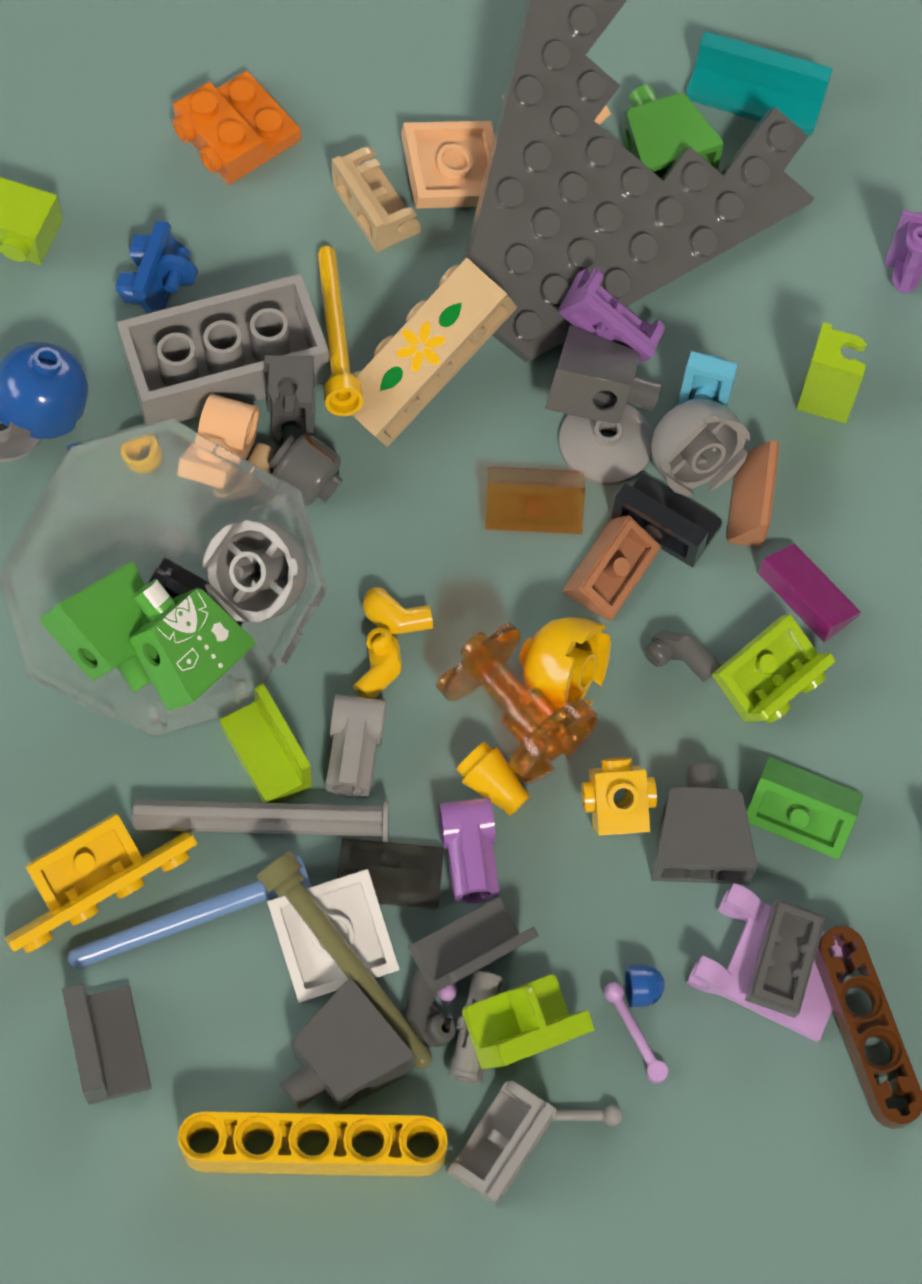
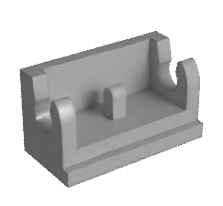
[447,1080,556,1207]

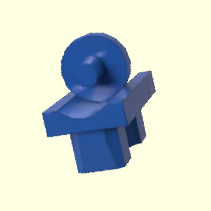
[115,221,198,314]

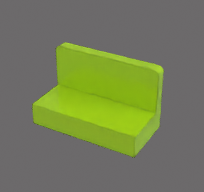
[219,683,312,803]

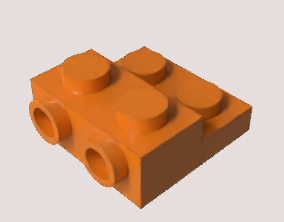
[172,70,301,185]

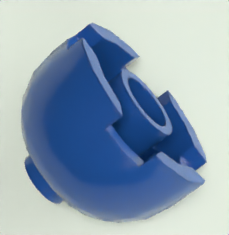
[0,342,89,439]

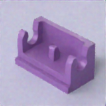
[557,267,665,364]

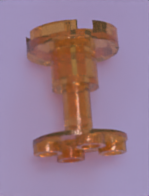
[435,622,598,785]

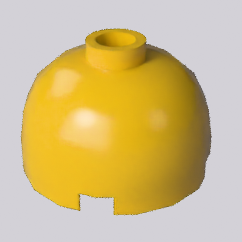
[519,616,611,721]

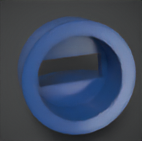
[625,964,665,1008]

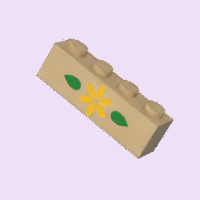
[352,258,518,448]

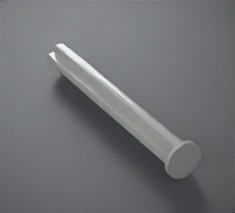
[132,800,389,842]

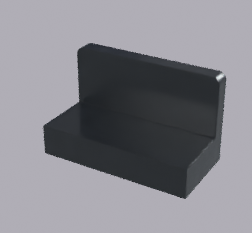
[611,474,722,568]

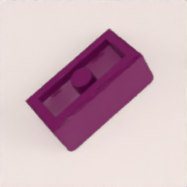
[758,544,861,643]

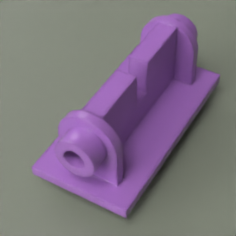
[884,210,922,293]

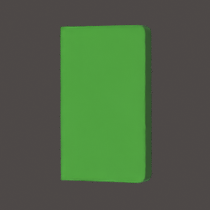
[747,757,863,860]

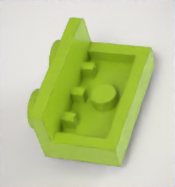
[711,614,836,724]

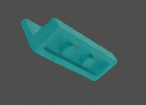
[686,31,833,136]

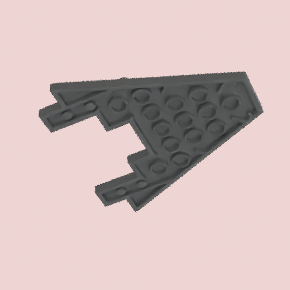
[464,0,815,362]

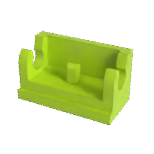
[796,322,867,424]

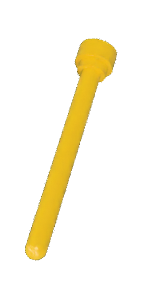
[318,246,364,416]

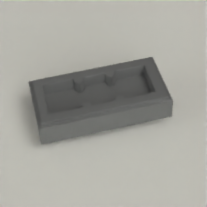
[745,899,826,1018]

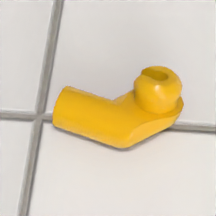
[362,587,433,635]
[353,627,402,699]

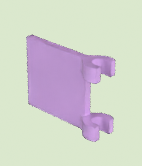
[686,883,851,1042]

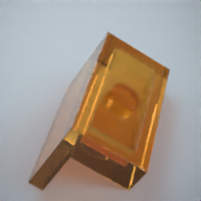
[485,466,585,534]

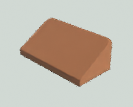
[726,440,780,548]
[562,515,662,621]

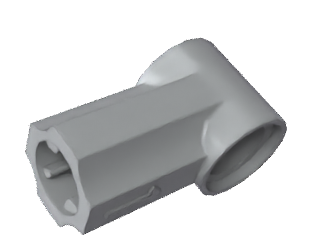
[326,694,386,799]

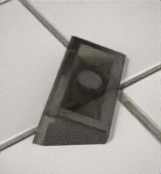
[337,838,444,909]

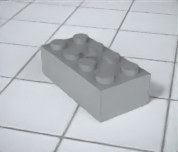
[117,273,330,430]

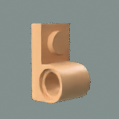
[178,393,260,487]

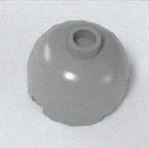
[652,398,750,496]
[203,520,308,622]

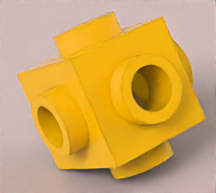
[581,757,657,836]

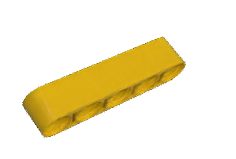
[178,1112,448,1177]

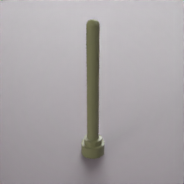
[256,850,432,1069]

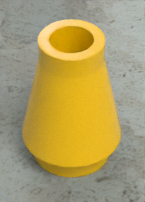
[456,741,531,817]

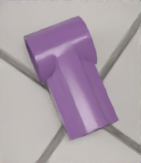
[438,797,499,904]

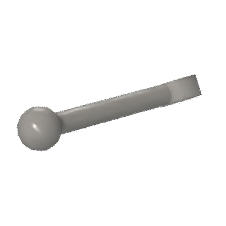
[553,1105,623,1126]

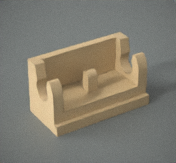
[332,147,421,253]

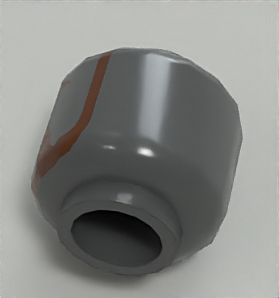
[269,434,343,506]

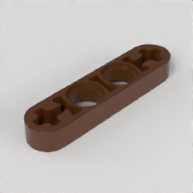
[815,926,922,1129]

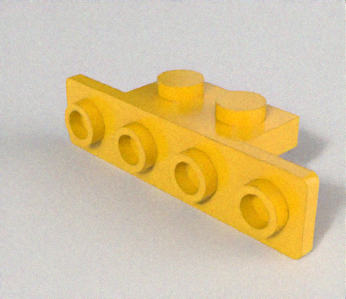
[4,813,198,953]

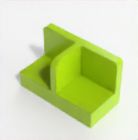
[462,974,595,1069]

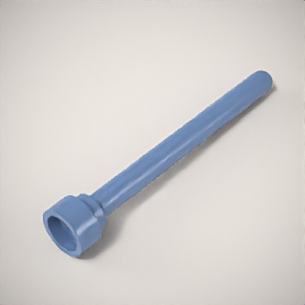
[68,855,312,968]

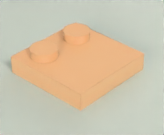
[401,121,494,209]

